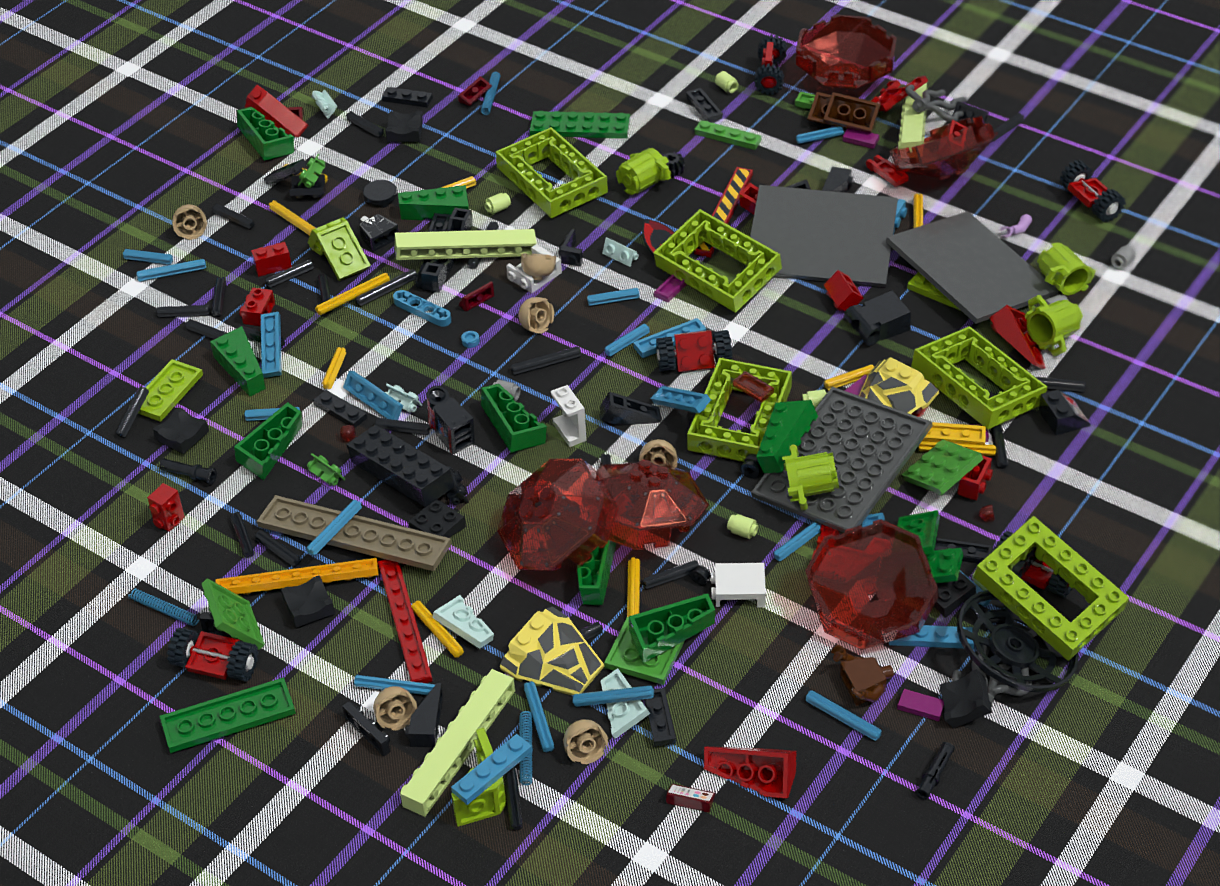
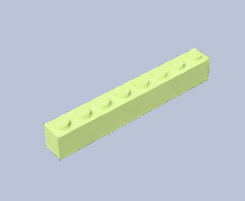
[898,83,927,158]
[394,229,537,260]
[400,669,515,817]

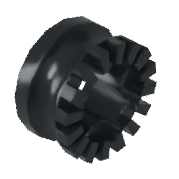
[690,565,711,585]

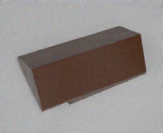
[807,92,880,133]

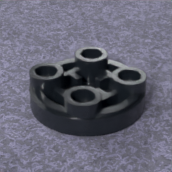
[363,180,397,208]

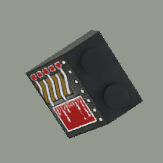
[1038,390,1091,436]

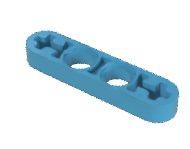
[393,290,451,327]

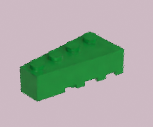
[237,107,294,160]
[398,185,469,220]
[210,326,266,397]
[481,384,547,452]
[756,400,818,473]
[234,402,302,480]
[573,528,616,605]
[629,593,715,663]

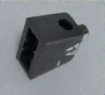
[359,214,399,252]

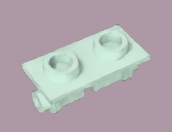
[312,90,337,119]
[602,237,639,267]
[385,384,422,413]

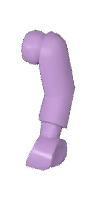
[999,214,1032,237]

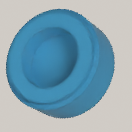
[461,331,480,348]

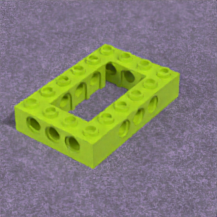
[496,127,608,218]
[653,209,782,313]
[911,326,1047,429]
[687,358,792,462]
[974,516,1129,661]

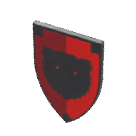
[643,219,675,256]

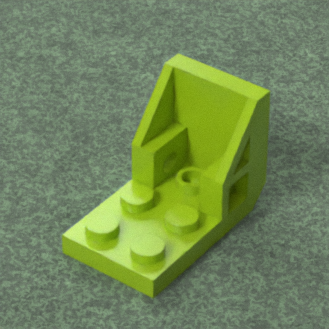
[308,217,371,281]
[451,728,506,827]

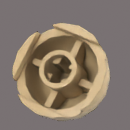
[172,204,207,240]
[521,253,556,280]
[518,297,554,334]
[639,439,678,479]
[373,686,417,730]
[563,719,608,764]

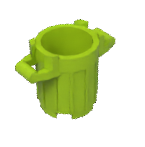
[616,148,671,195]
[1037,242,1096,295]
[1025,295,1083,356]
[782,444,839,510]

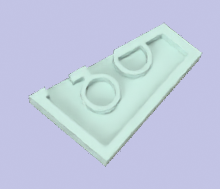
[433,595,494,649]
[601,668,650,739]

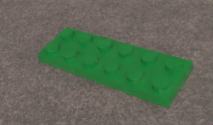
[530,111,630,139]
[160,677,296,753]

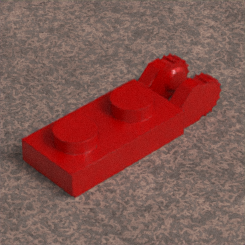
[865,155,909,187]

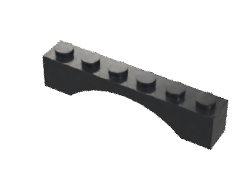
[421,208,473,292]

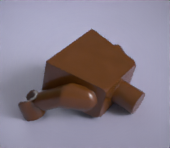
[831,645,894,706]

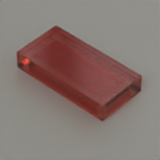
[733,371,774,403]

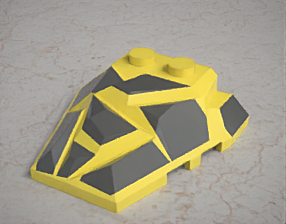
[859,357,939,414]
[500,607,605,696]

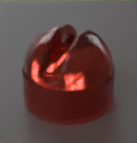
[340,425,356,442]
[979,504,995,521]

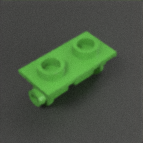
[298,154,325,188]
[307,453,345,486]

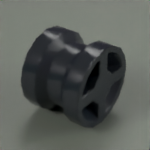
[741,454,761,478]

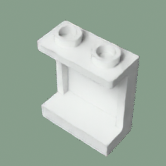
[506,244,562,293]
[551,385,586,447]
[711,563,766,607]

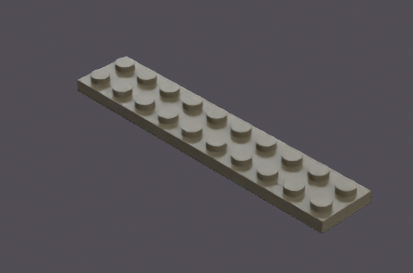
[256,495,452,571]

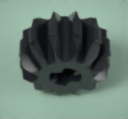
[662,151,685,178]

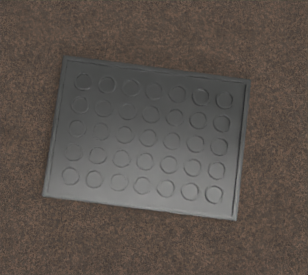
[745,185,898,287]
[886,211,1059,324]
[751,387,933,536]

